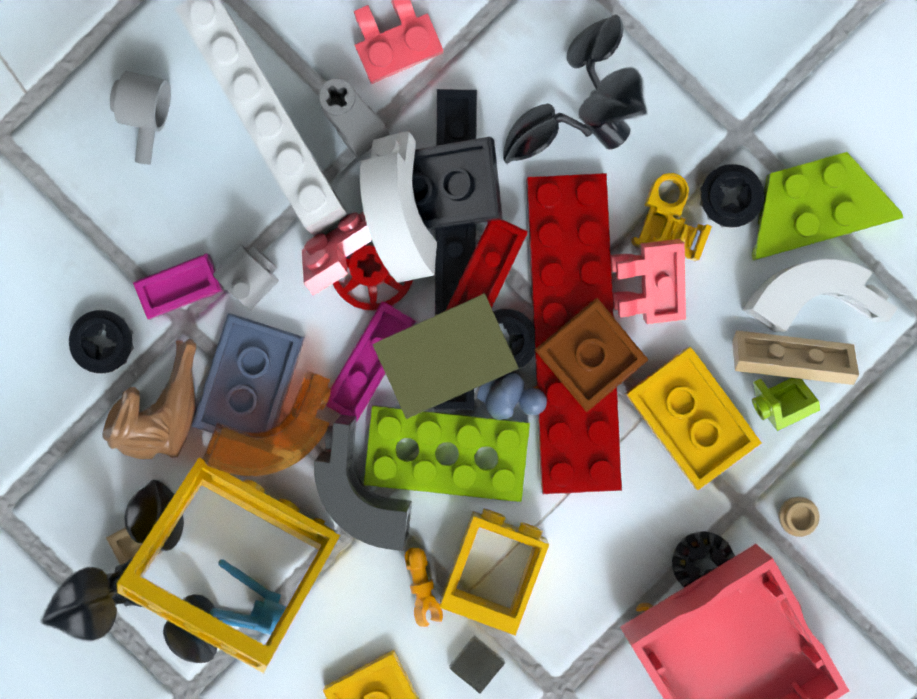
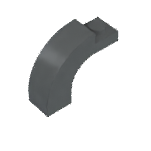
[314,415,412,551]

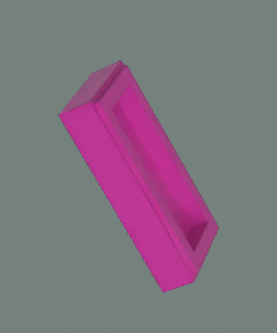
[133,253,224,320]

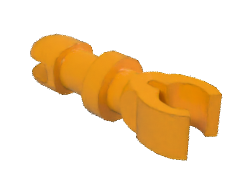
[405,547,443,627]

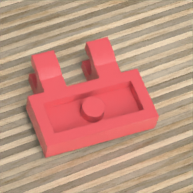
[354,0,443,84]
[611,239,686,324]

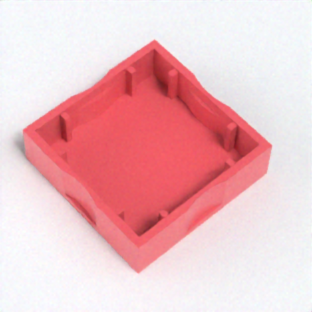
[620,544,849,699]

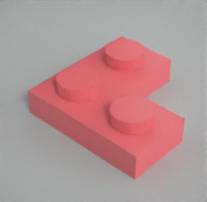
[302,211,372,295]

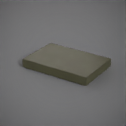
[372,294,519,419]

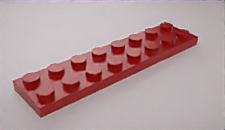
[526,173,622,494]

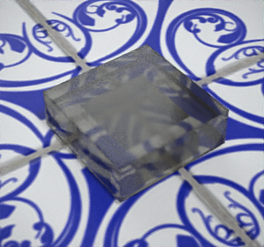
[449,635,505,694]

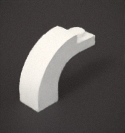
[360,131,437,283]
[742,259,897,332]

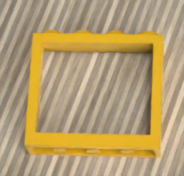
[117,457,340,673]

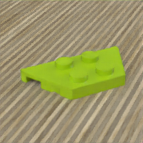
[751,152,904,261]

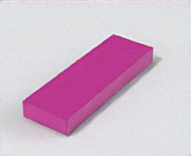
[322,301,417,423]

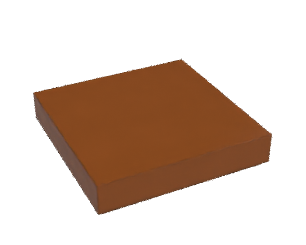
[534,298,649,412]

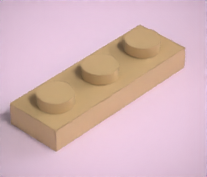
[732,330,859,385]

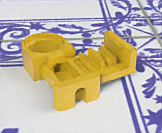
[631,173,712,261]

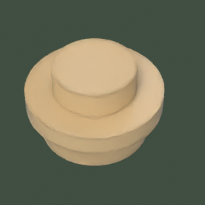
[778,497,820,537]

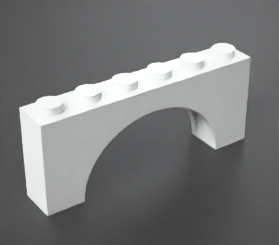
[175,0,348,236]

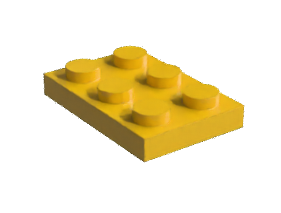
[625,347,762,490]

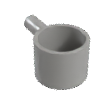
[110,71,171,164]
[213,245,279,310]

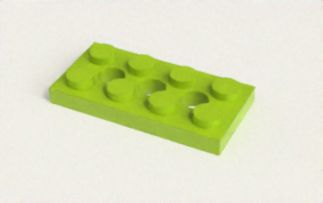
[364,405,530,502]

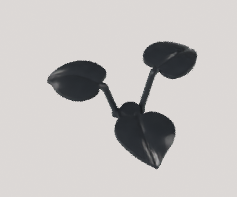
[503,14,647,165]
[41,479,219,663]

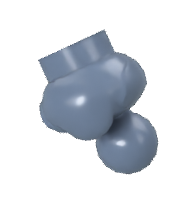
[477,373,547,420]

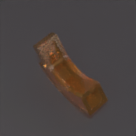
[202,370,331,476]

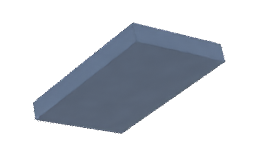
[192,313,305,451]

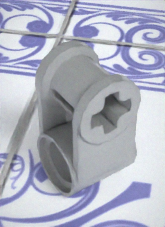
[319,78,389,159]

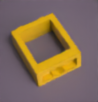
[440,508,550,636]

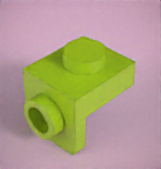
[752,378,820,431]

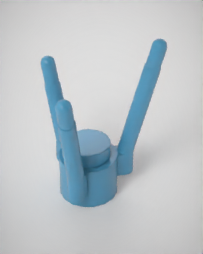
[210,559,287,635]

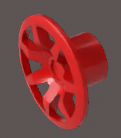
[333,245,413,311]

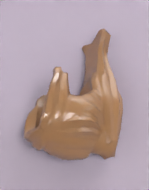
[102,338,197,459]

